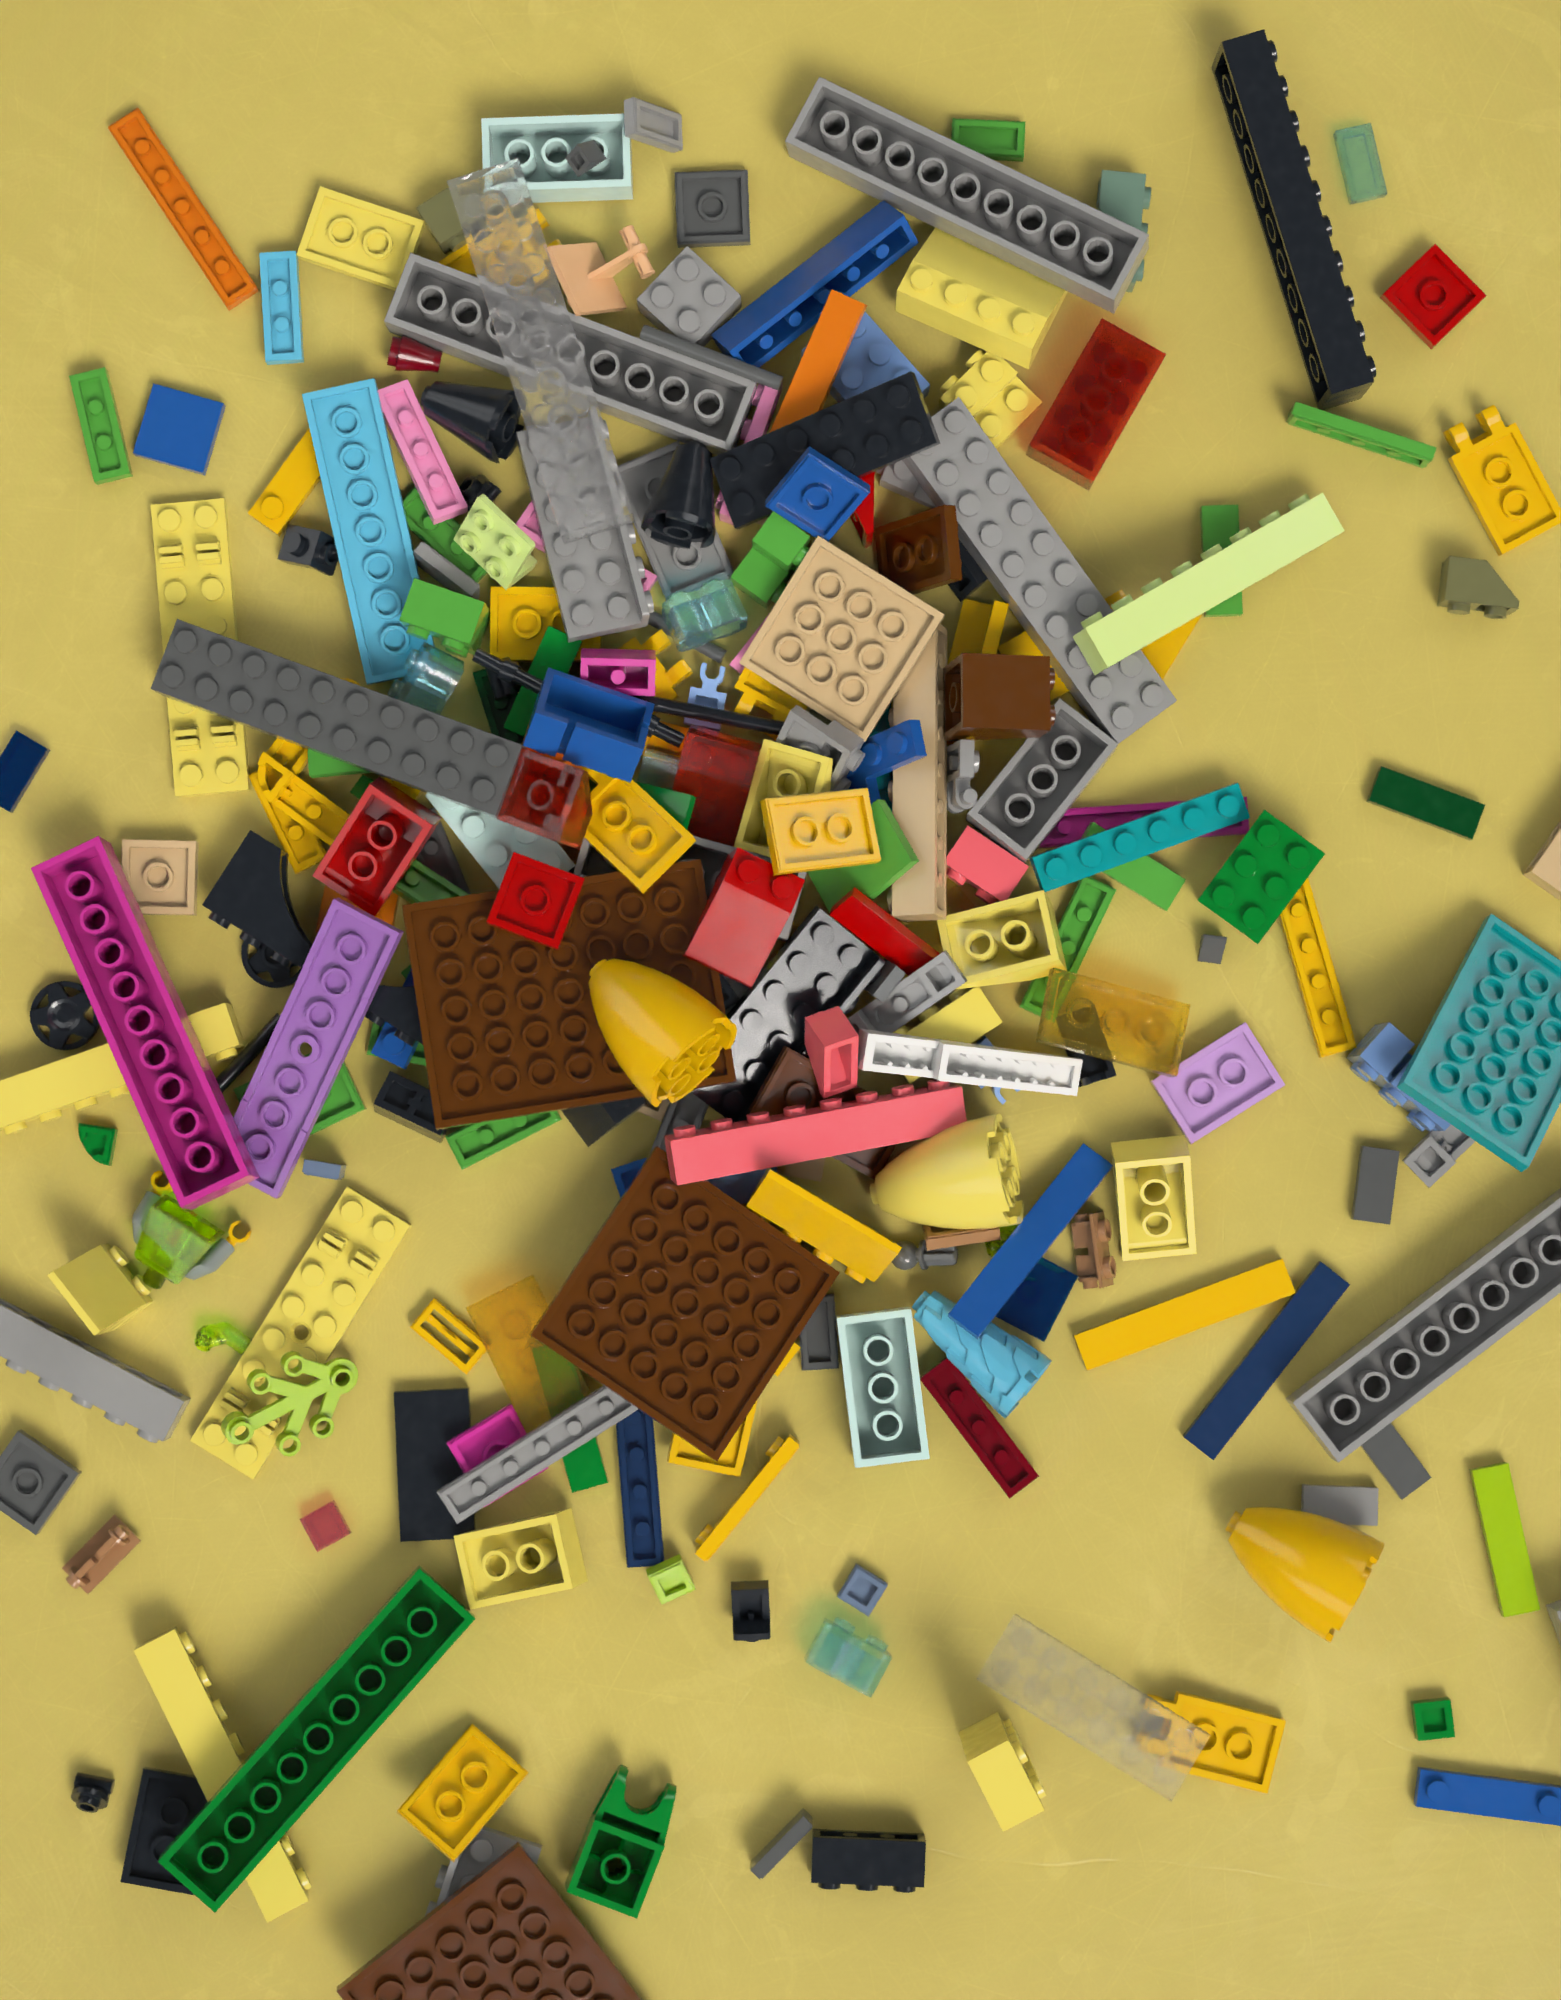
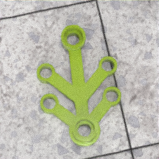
[221,1351,358,1457]

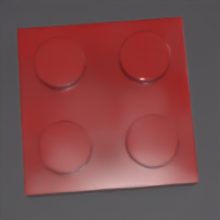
[1380,244,1487,350]
[487,852,585,950]

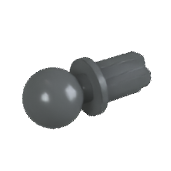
[892,1240,958,1270]

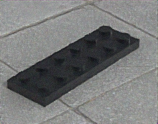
[710,371,941,529]

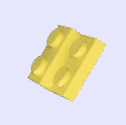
[938,349,1042,449]

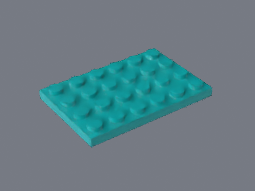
[1397,913,1561,1172]

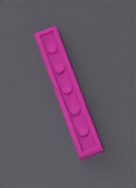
[1037,796,1250,849]

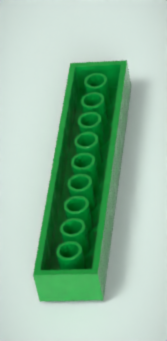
[158,1566,476,1913]

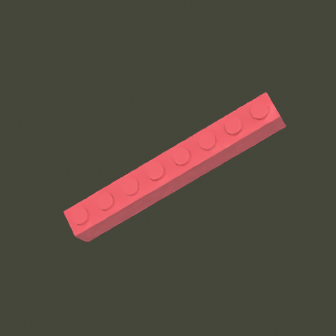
[664,1079,967,1185]

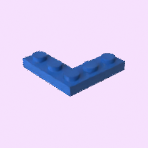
[846,719,927,804]

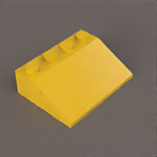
[745,1168,902,1284]

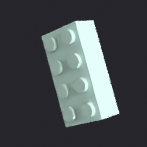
[481,113,633,204]
[425,790,576,888]
[836,1307,930,1468]

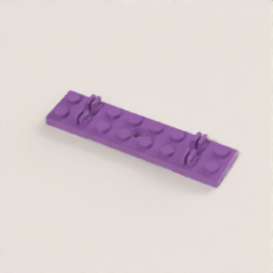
[233,898,404,1199]

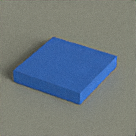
[133,383,226,476]
[765,446,870,542]

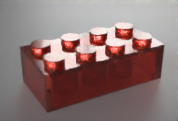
[1026,318,1166,491]

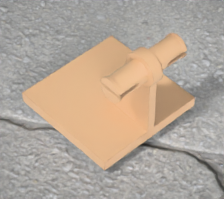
[545,225,655,316]

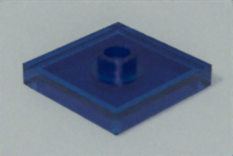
[996,1257,1078,1342]

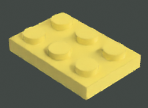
[296,186,425,291]

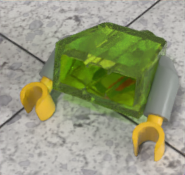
[132,1170,251,1289]

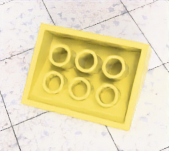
[895,227,1068,369]

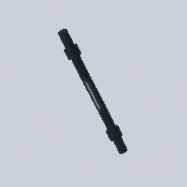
[472,647,685,748]

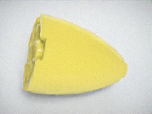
[870,1113,1024,1229]

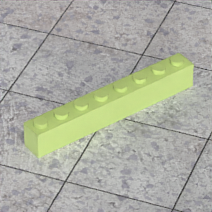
[1072,493,1345,675]

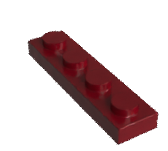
[920,1357,1039,1499]

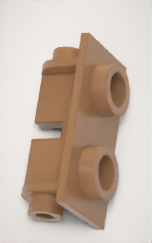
[1071,1211,1117,1289]
[62,1515,141,1594]

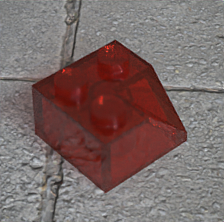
[497,748,593,849]

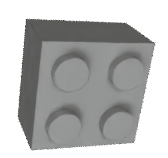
[637,246,742,347]

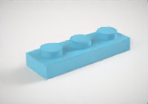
[259,251,304,365]

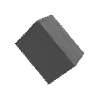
[565,140,607,177]
[1198,934,1227,964]

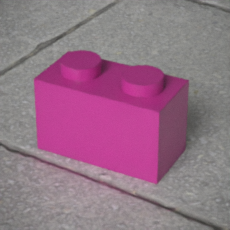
[580,648,656,696]

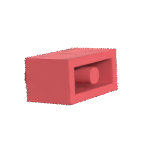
[946,825,1029,904]

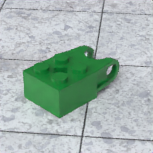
[565,1765,676,1919]

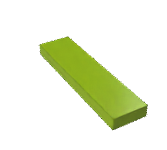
[1469,1462,1540,1618]

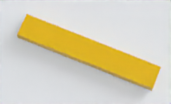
[1279,878,1357,1058]
[1073,1258,1295,1371]

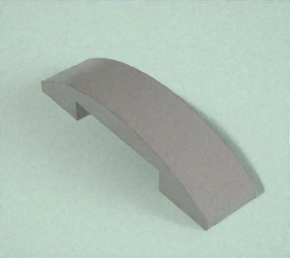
[848,950,968,1034]
[1402,1125,1475,1188]

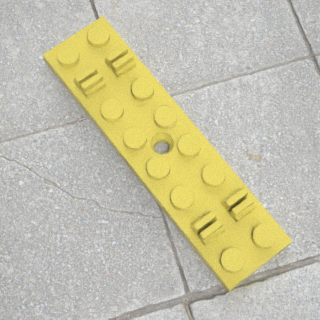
[151,498,251,798]
[190,1186,411,1479]

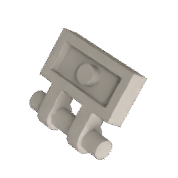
[947,739,980,814]

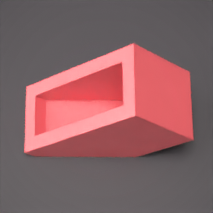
[805,1006,859,1099]

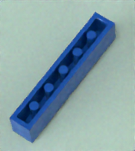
[711,200,919,367]

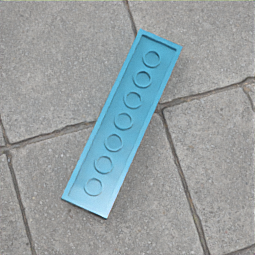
[302,378,440,685]

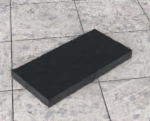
[394,1388,476,1542]

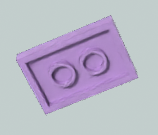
[1150,1022,1285,1144]

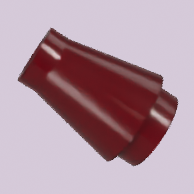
[387,335,443,373]

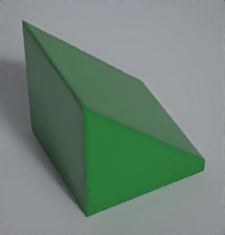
[350,774,373,799]

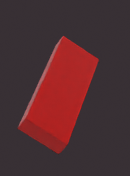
[829,887,940,976]

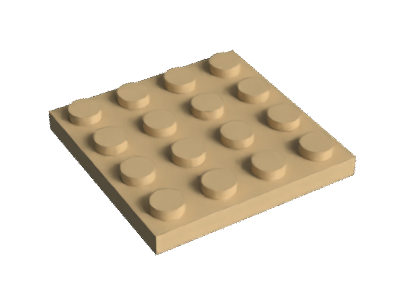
[739,536,945,742]

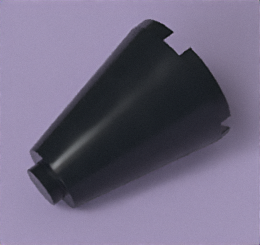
[421,381,528,463]
[641,440,716,549]

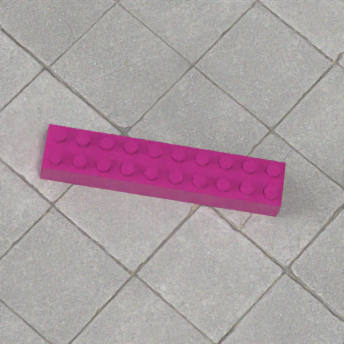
[31,836,260,1210]

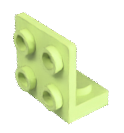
[453,494,538,590]

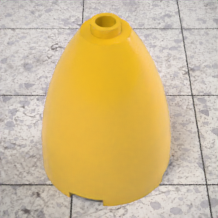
[589,959,737,1107]
[1225,1507,1385,1643]

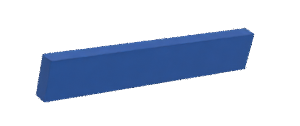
[948,1143,1113,1340]

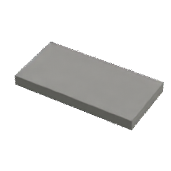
[614,441,734,605]

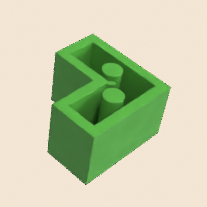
[731,511,810,609]
[399,578,490,658]

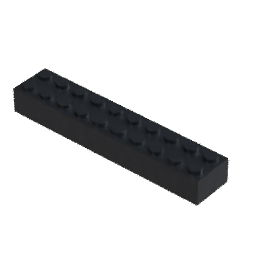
[1211,29,1376,410]

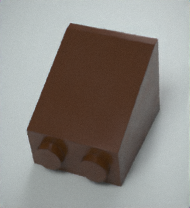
[943,653,1056,741]

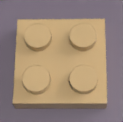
[121,839,199,916]

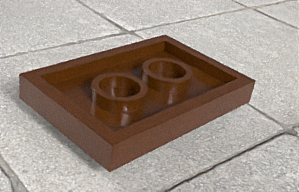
[875,505,962,595]

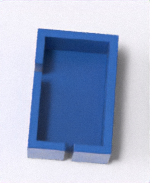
[523,667,655,782]

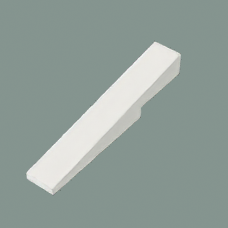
[858,1028,1083,1096]

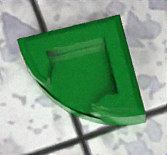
[78,1123,118,1166]

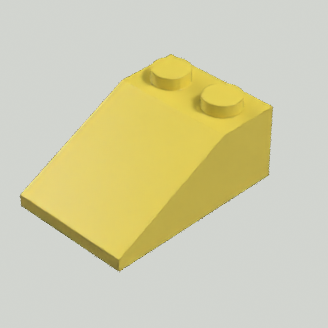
[734,739,833,858]
[937,890,1067,989]
[1111,1135,1197,1261]
[47,1243,153,1336]
[454,1508,588,1610]

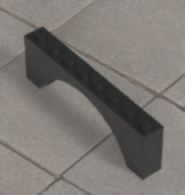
[202,830,423,1047]

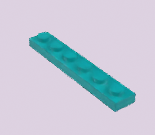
[1029,783,1250,892]

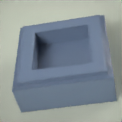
[302,1159,346,1180]
[837,1563,888,1617]

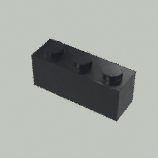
[811,1829,926,1893]

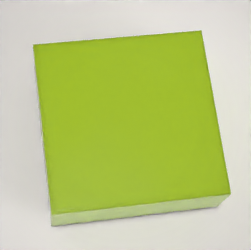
[646,1554,696,1605]

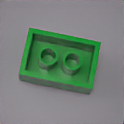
[1198,810,1325,944]

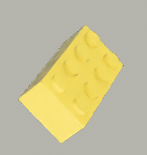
[958,1712,1046,1832]

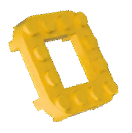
[257,678,423,846]

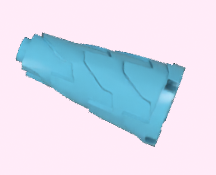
[912,1290,1052,1418]

